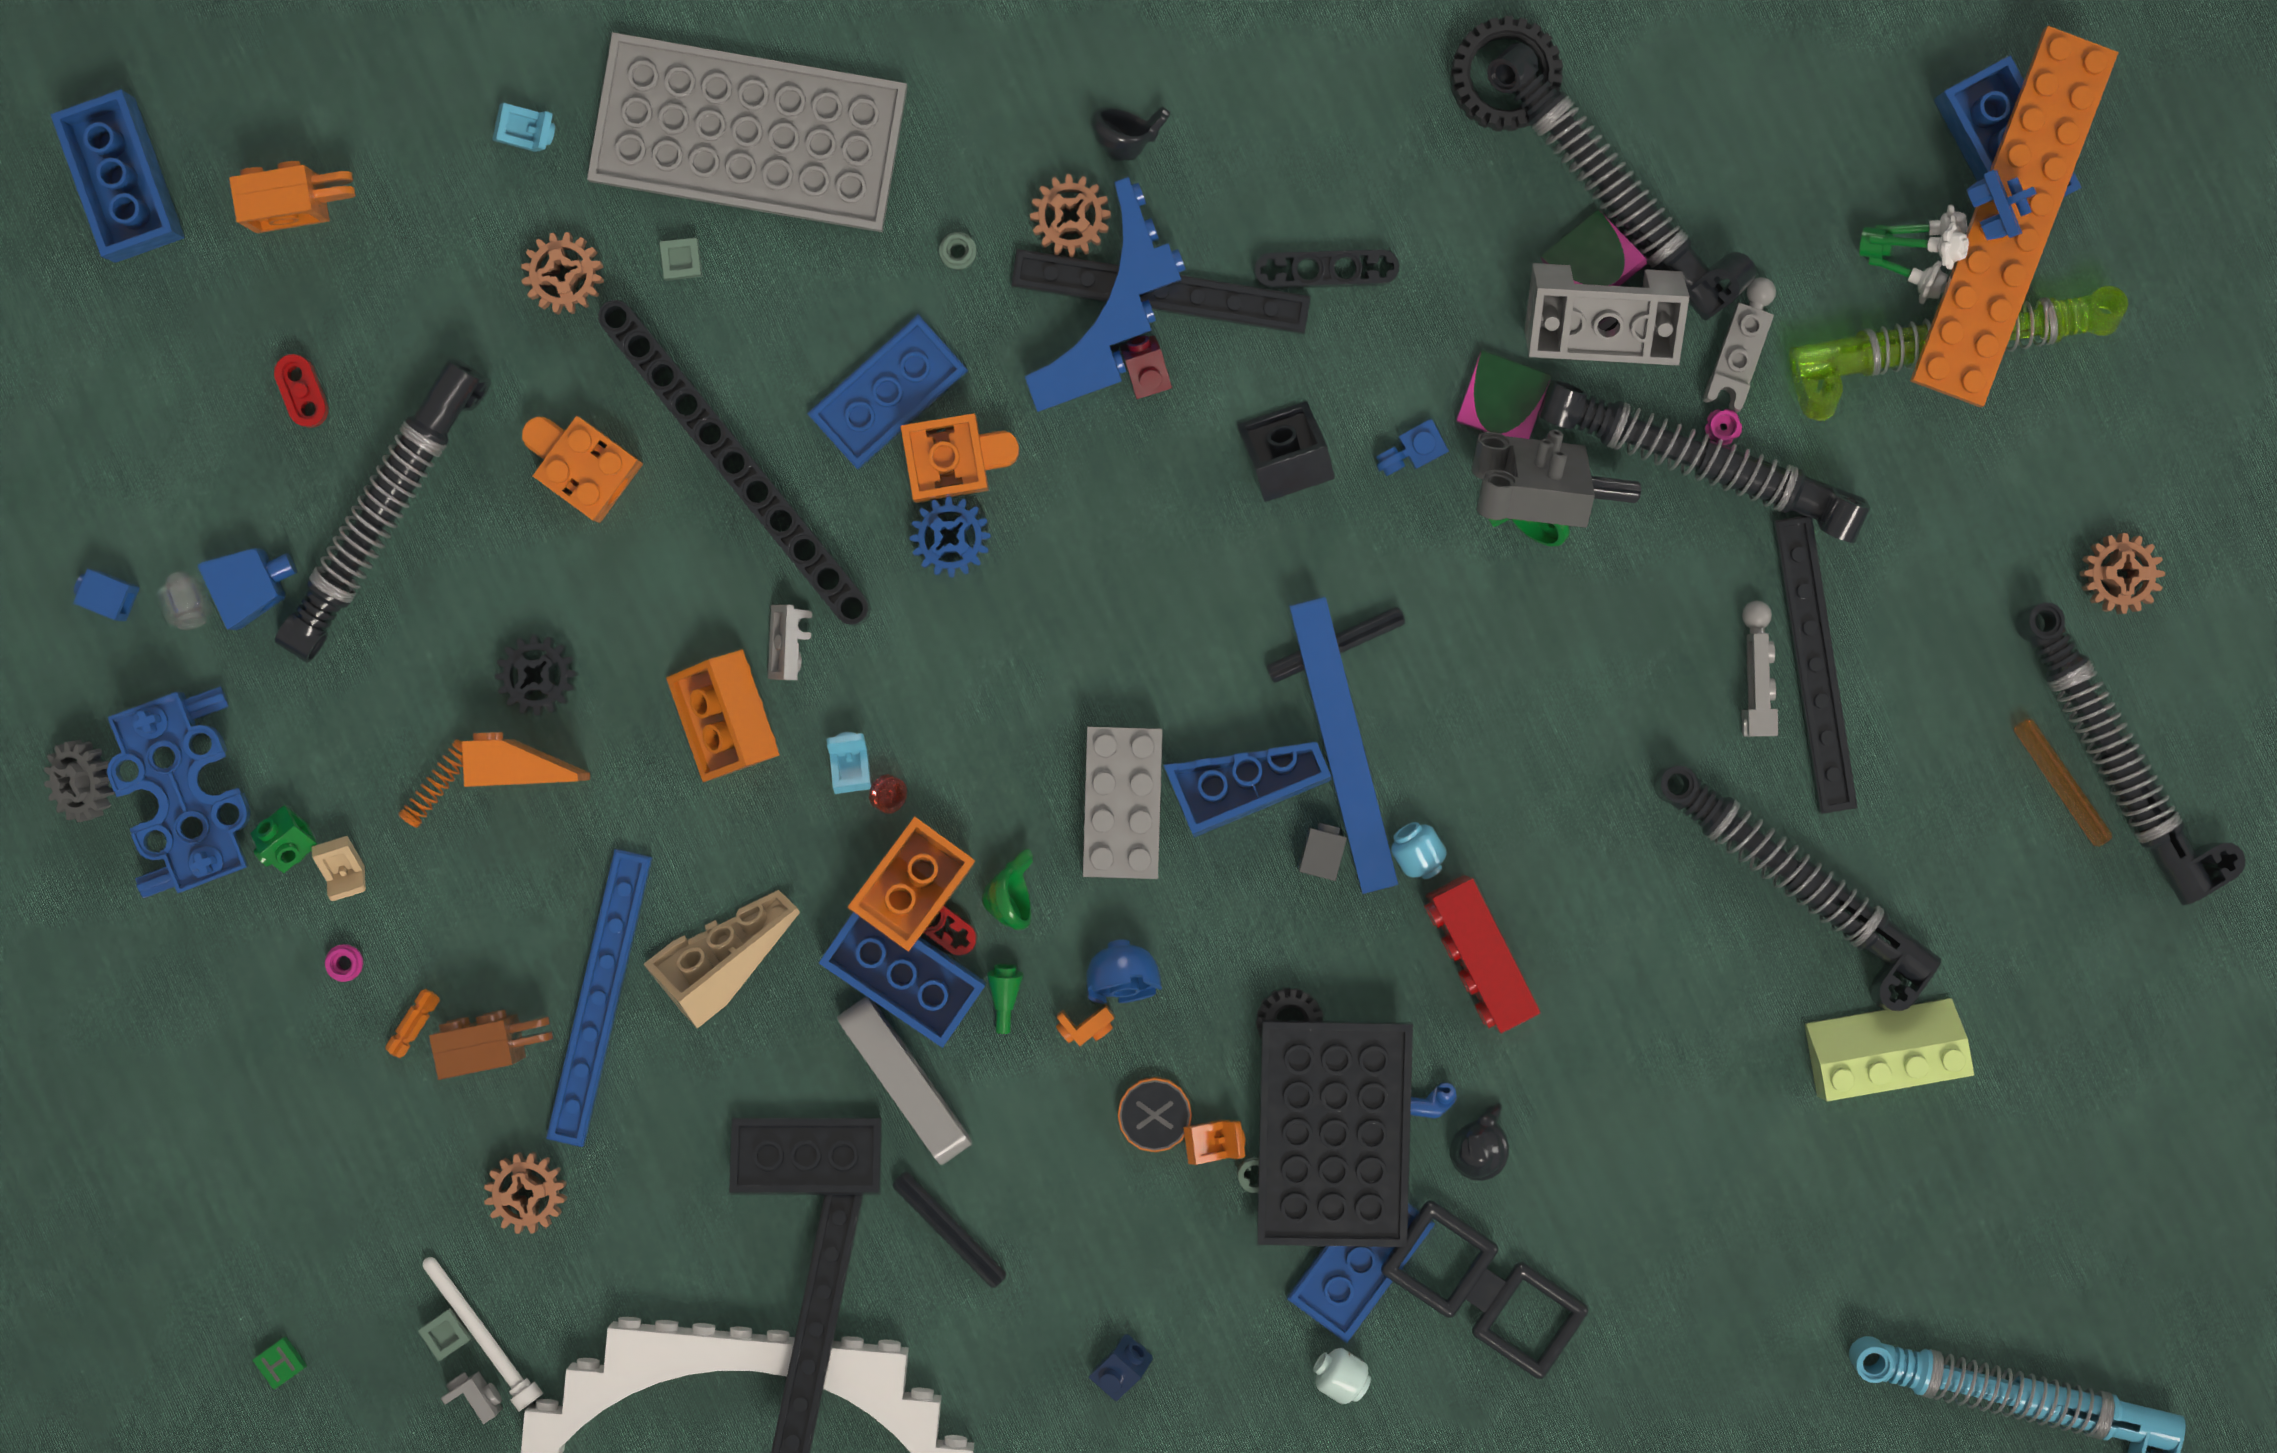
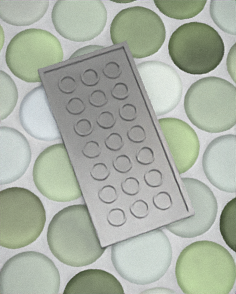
[587,32,908,233]

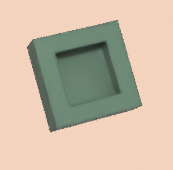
[660,238,703,281]
[418,1307,472,1361]

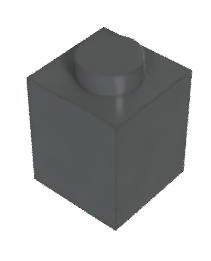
[1297,823,1347,881]

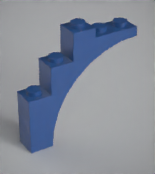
[1025,177,1186,412]

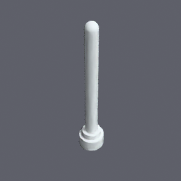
[423,1257,543,1412]

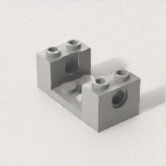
[1524,263,1690,365]

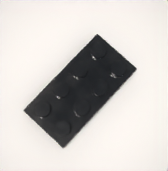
[729,1118,882,1195]

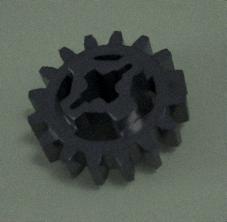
[495,635,579,716]

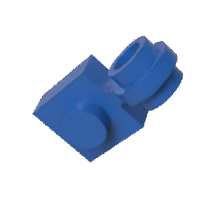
[1376,419,1449,477]

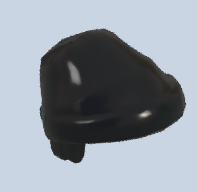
[1091,107,1170,161]
[1450,1103,1509,1181]

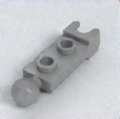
[1703,277,1776,413]
[1742,600,1778,737]

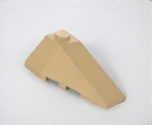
[644,890,800,1028]

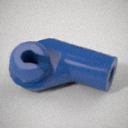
[1411,1082,1457,1118]

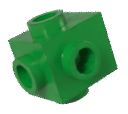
[250,805,318,874]

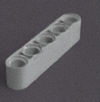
[837,996,973,1165]

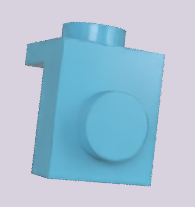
[492,103,555,152]
[826,732,872,794]

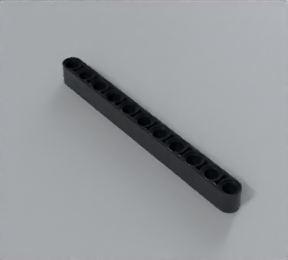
[598,300,871,626]

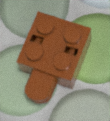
[429,1009,553,1080]

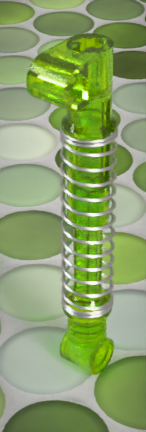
[1789,286,2128,421]

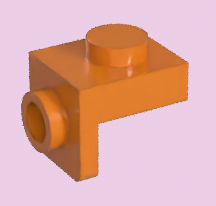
[1056,1004,1115,1047]
[1183,1119,1246,1165]

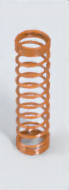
[398,739,463,828]

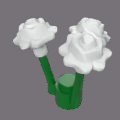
[1859,205,1969,304]

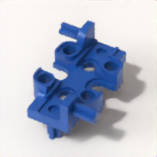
[107,686,251,899]

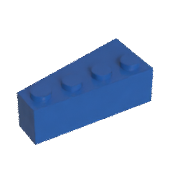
[1164,742,1331,838]

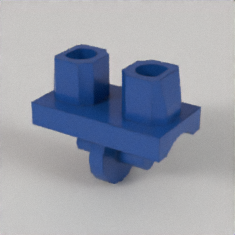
[1967,170,2037,240]

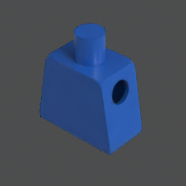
[197,548,297,630]

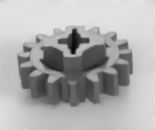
[44,739,115,822]

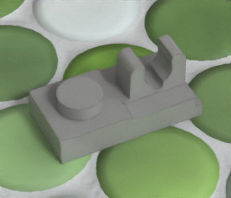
[768,605,812,680]

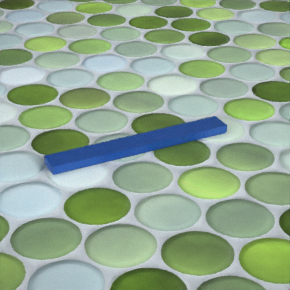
[1289,596,1398,894]
[546,849,653,1147]

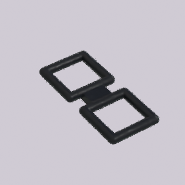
[1381,1200,1589,1379]

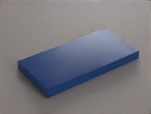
[807,315,968,470]
[1287,1203,1435,1343]

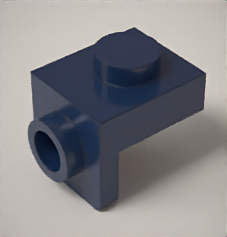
[1088,1334,1153,1402]

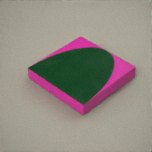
[1541,209,1647,286]
[1455,351,1552,439]

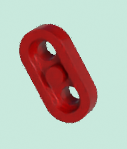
[274,354,329,428]

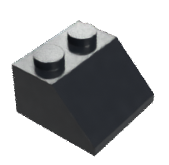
[1237,401,1335,502]

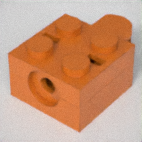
[229,161,356,233]
[901,413,1019,503]
[522,416,644,523]

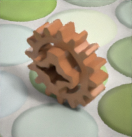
[1030,174,1111,257]
[521,232,604,315]
[2079,533,2165,614]
[484,1151,567,1234]

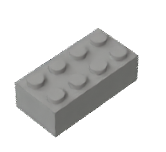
[1083,727,1162,879]

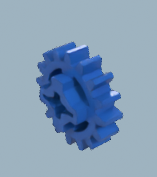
[910,496,991,578]

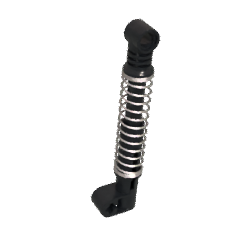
[1539,380,1871,543]
[1654,766,1942,1011]

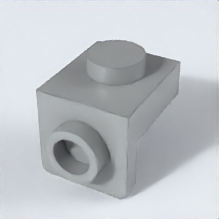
[441,1371,503,1424]

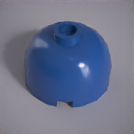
[1086,940,1162,1004]

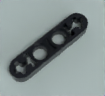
[1254,250,1400,289]

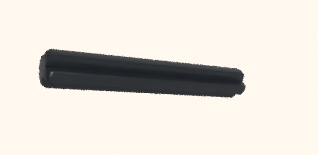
[1267,607,1406,683]
[892,1172,1006,1288]

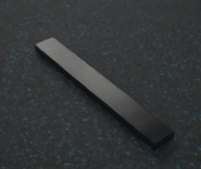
[1011,249,1311,334]
[1772,516,1858,814]
[771,1195,864,1453]

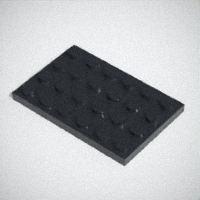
[1257,1020,1413,1247]

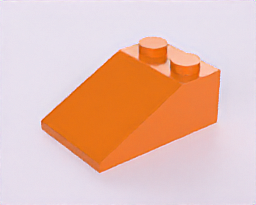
[462,732,590,787]
[847,817,975,952]

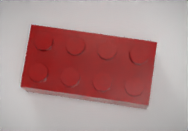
[1424,875,1541,1034]

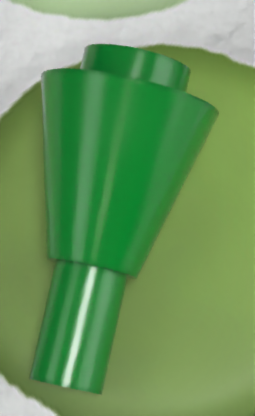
[987,964,1024,1034]

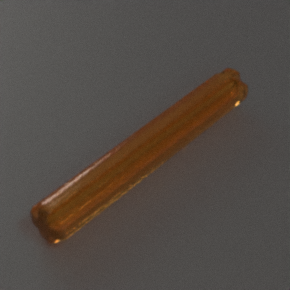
[2014,719,2113,847]

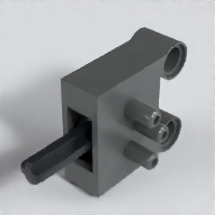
[1471,430,1641,528]

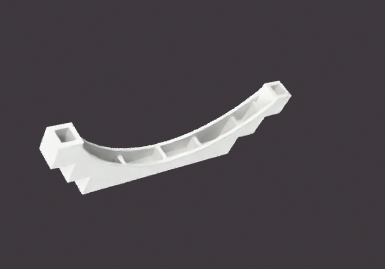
[521,1317,975,1453]

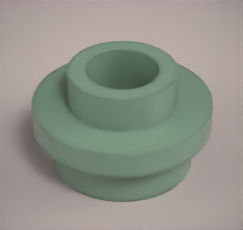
[939,232,977,270]

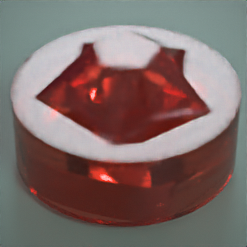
[869,774,907,814]

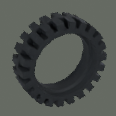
[1450,16,1563,132]

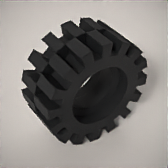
[1256,987,1324,1038]

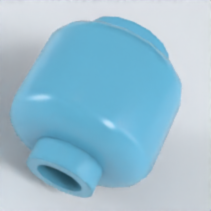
[1391,822,1447,879]

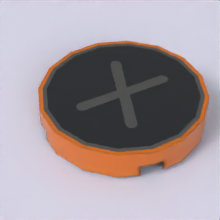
[1118,1077,1192,1152]

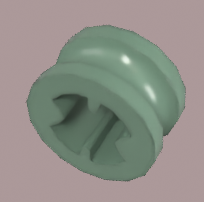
[1238,1157,1259,1193]

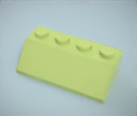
[1805,998,1974,1101]

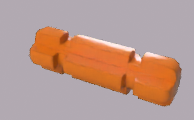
[385,989,440,1058]

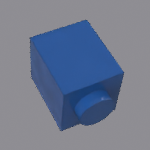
[73,569,140,621]

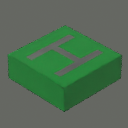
[252,1336,307,1390]

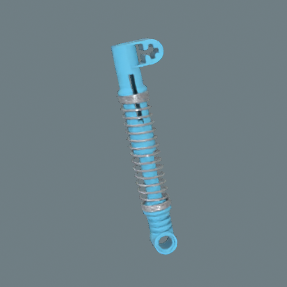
[1849,1336,2186,1453]

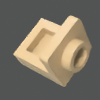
[312,836,366,901]

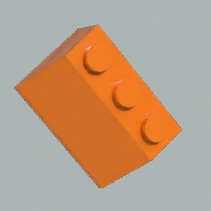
[666,649,780,782]

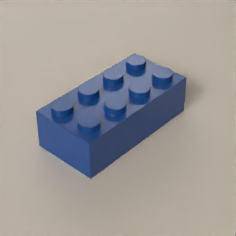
[1933,55,2082,198]
[50,89,185,263]
[819,912,987,1048]

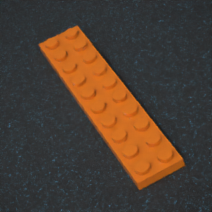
[1910,26,2119,407]

